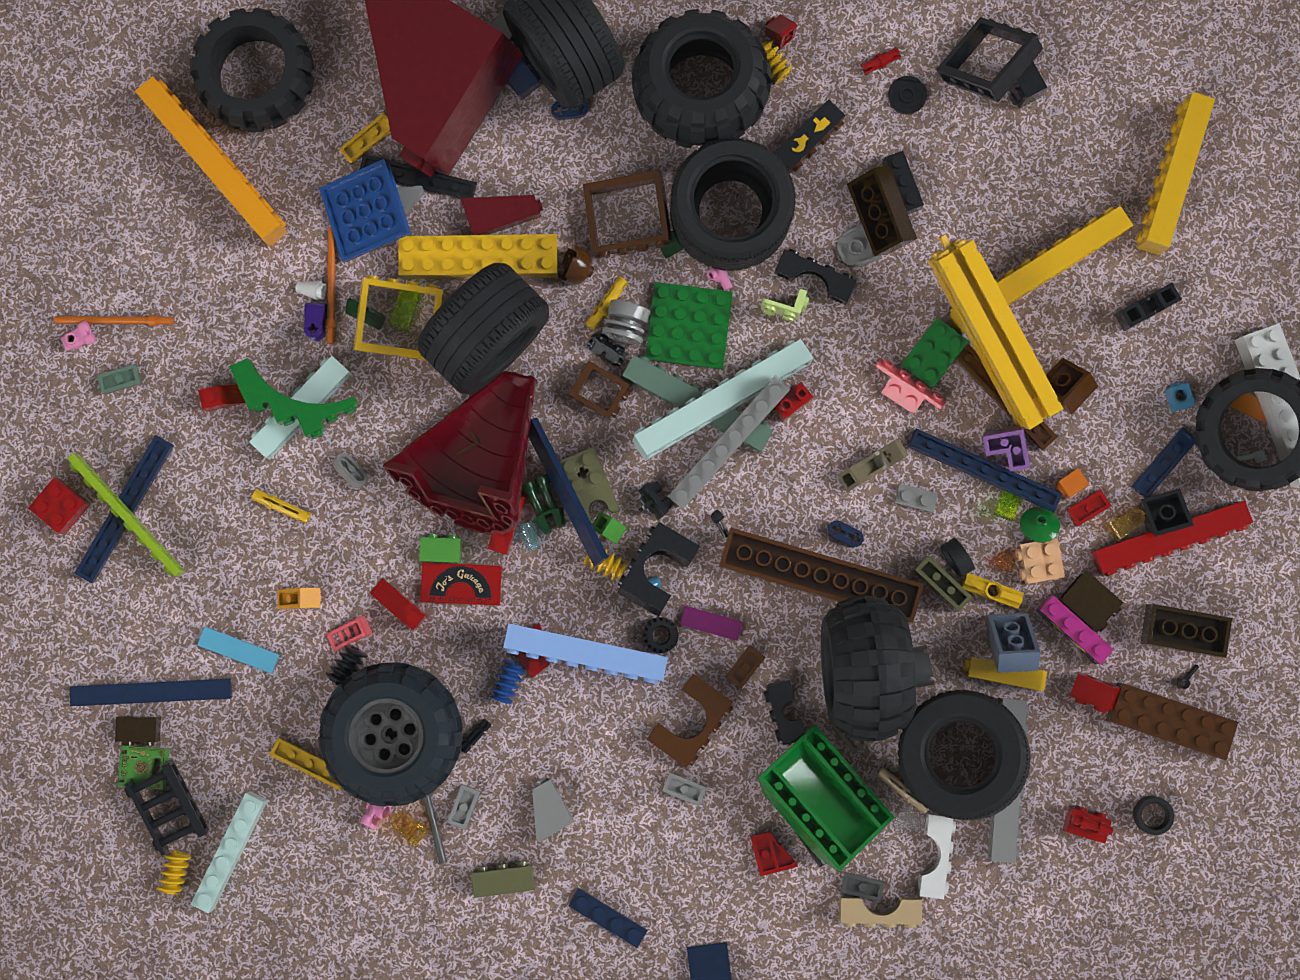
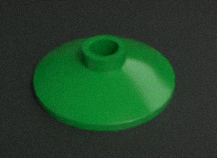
[1020,507,1060,543]

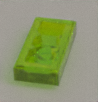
[994,490,1021,522]

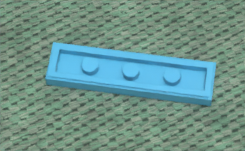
[197,627,280,674]

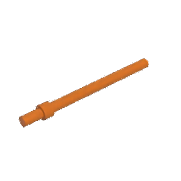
[325,227,337,344]
[54,315,174,326]

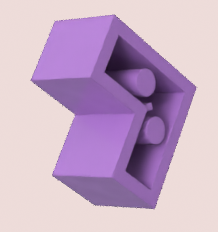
[983,426,1030,471]

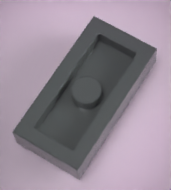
[840,872,885,902]

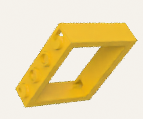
[353,275,443,360]

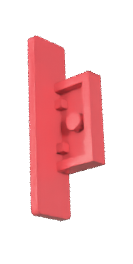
[875,358,946,414]

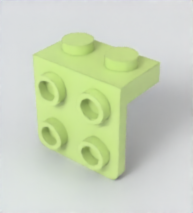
[760,289,809,322]

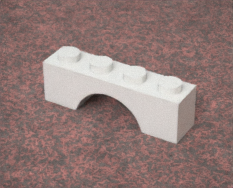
[917,813,956,899]

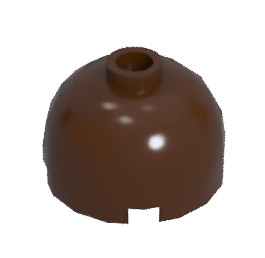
[558,244,594,285]

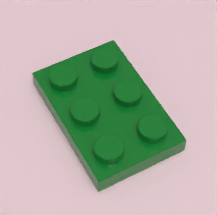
[901,317,969,388]

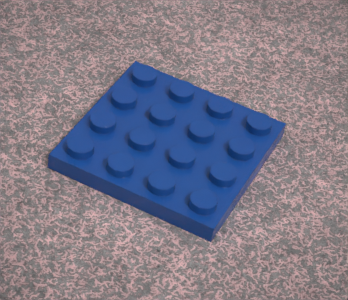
[319,159,411,262]

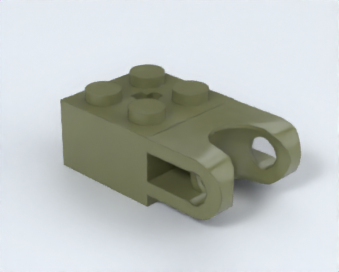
[560,447,619,522]

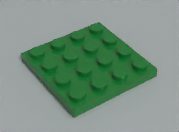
[645,282,733,370]

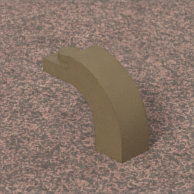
[837,438,909,492]

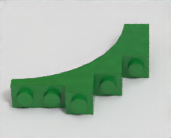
[229,358,360,439]

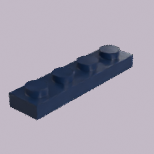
[568,888,648,948]

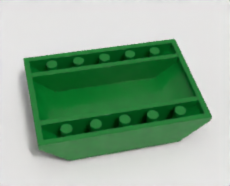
[757,725,895,872]

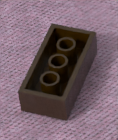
[847,166,917,257]
[1140,604,1233,658]

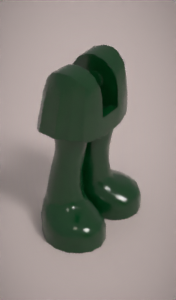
[521,474,566,535]

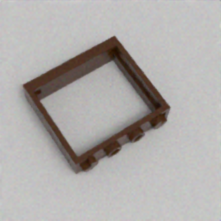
[583,170,673,258]

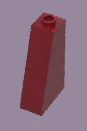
[461,195,543,235]

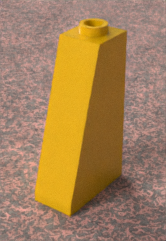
[963,656,1047,692]

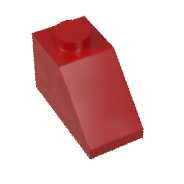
[764,14,797,50]
[198,384,245,412]

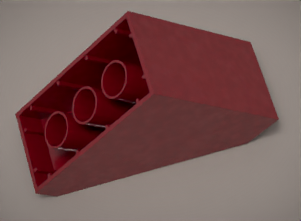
[365,0,524,177]

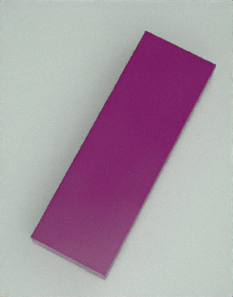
[680,606,743,641]

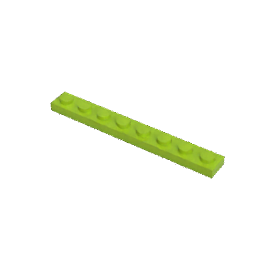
[67,453,185,577]

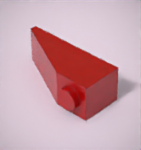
[370,578,428,631]

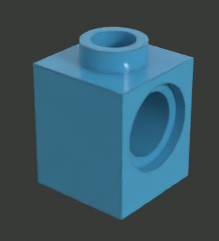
[1165,381,1195,413]

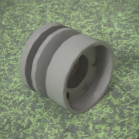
[602,300,650,344]

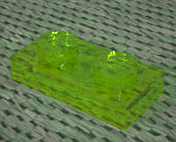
[389,290,421,331]

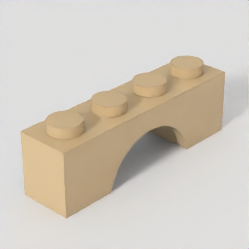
[839,896,922,928]

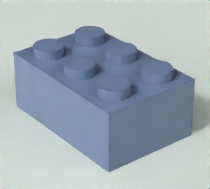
[986,613,1041,673]

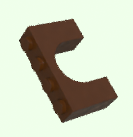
[647,674,733,768]

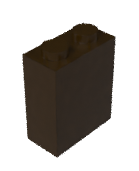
[1058,570,1123,632]

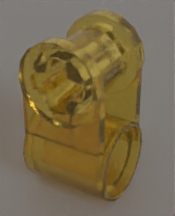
[1105,508,1145,542]
[391,811,430,848]

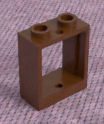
[568,361,631,420]

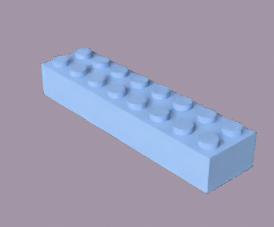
[503,623,668,684]

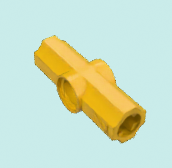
[961,573,1024,609]

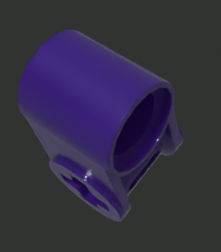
[304,302,327,341]

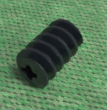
[325,644,368,685]

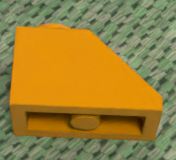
[277,588,321,609]

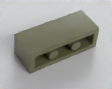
[912,555,973,612]
[471,861,536,898]

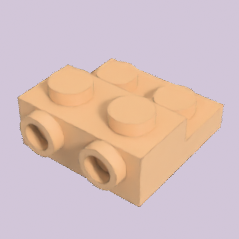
[1015,538,1065,584]

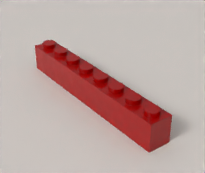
[1091,500,1253,576]

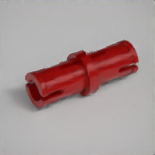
[861,47,901,75]

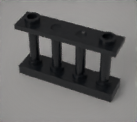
[124,758,209,856]

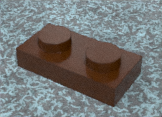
[725,645,766,689]

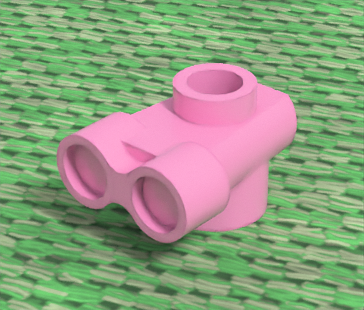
[60,320,97,351]
[360,803,391,830]

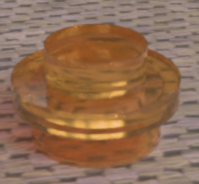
[995,551,1015,571]

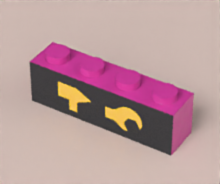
[1035,595,1114,664]

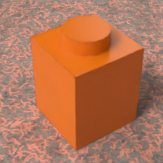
[1055,468,1089,499]

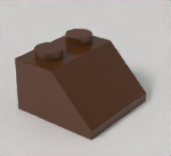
[1046,358,1098,415]

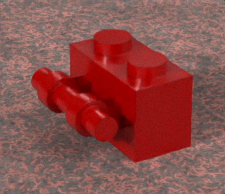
[1062,805,1113,844]

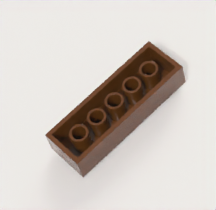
[1105,682,1238,761]

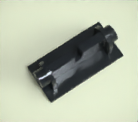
[587,333,628,367]

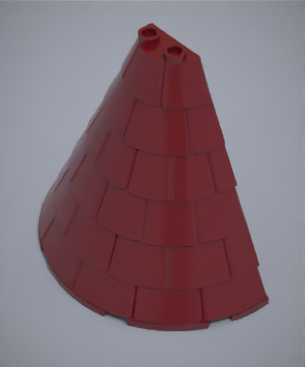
[383,371,538,535]

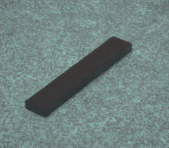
[359,154,477,199]

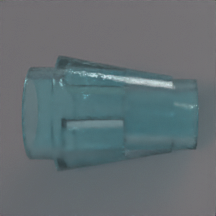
[517,521,540,552]

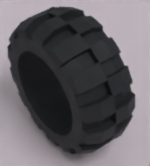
[190,8,315,132]
[1194,368,1300,492]

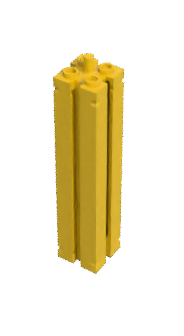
[927,234,1064,430]

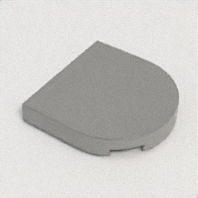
[836,224,882,267]

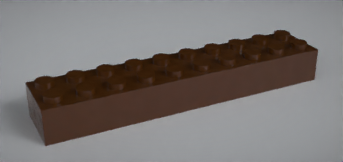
[719,528,924,623]

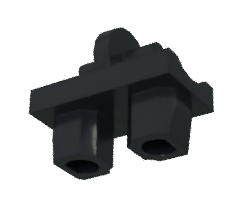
[638,481,674,520]

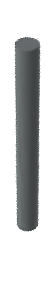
[423,794,447,864]

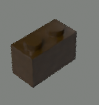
[115,716,161,746]

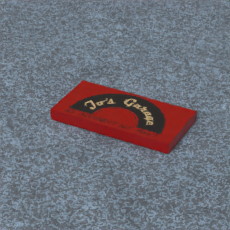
[420,562,502,606]

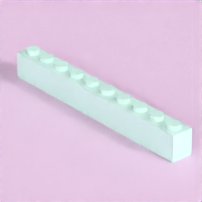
[632,339,814,461]

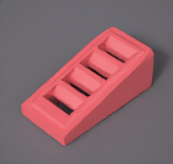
[326,616,372,652]

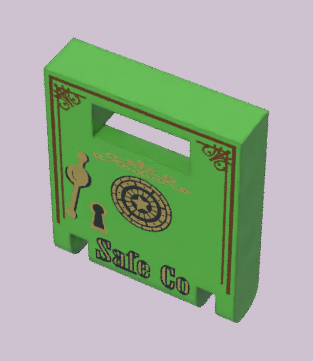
[117,745,170,789]

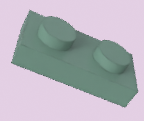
[97,364,142,395]

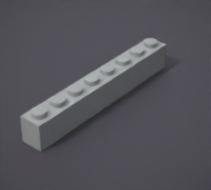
[668,375,790,509]
[988,698,1030,863]

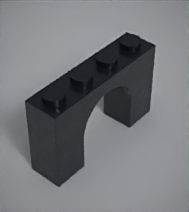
[617,522,700,617]

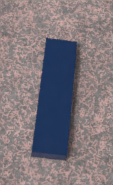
[1131,427,1196,498]

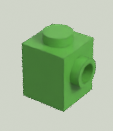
[592,511,627,544]

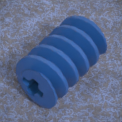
[489,659,525,704]

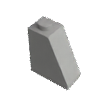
[532,777,574,842]

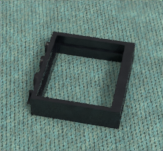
[936,17,1044,102]

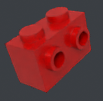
[1070,673,1121,713]

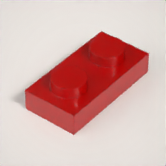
[1066,489,1111,527]

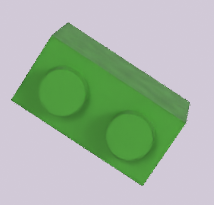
[419,534,462,563]

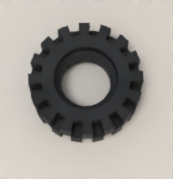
[643,617,679,653]

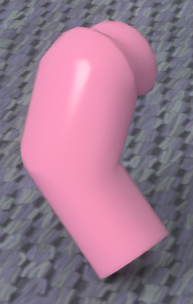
[706,268,733,291]

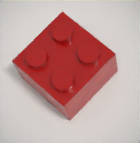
[28,478,91,535]

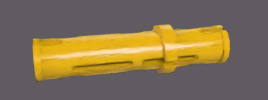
[584,276,629,331]
[251,489,311,524]

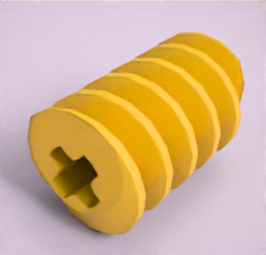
[762,40,793,85]
[583,549,629,582]
[156,849,191,895]

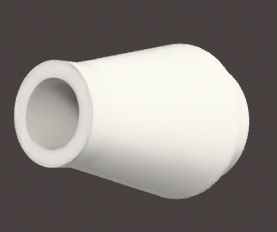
[296,281,327,300]

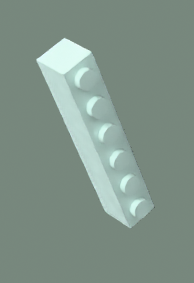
[249,356,352,460]
[190,791,268,913]

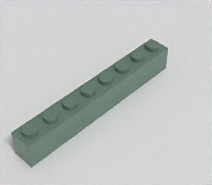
[622,355,773,453]

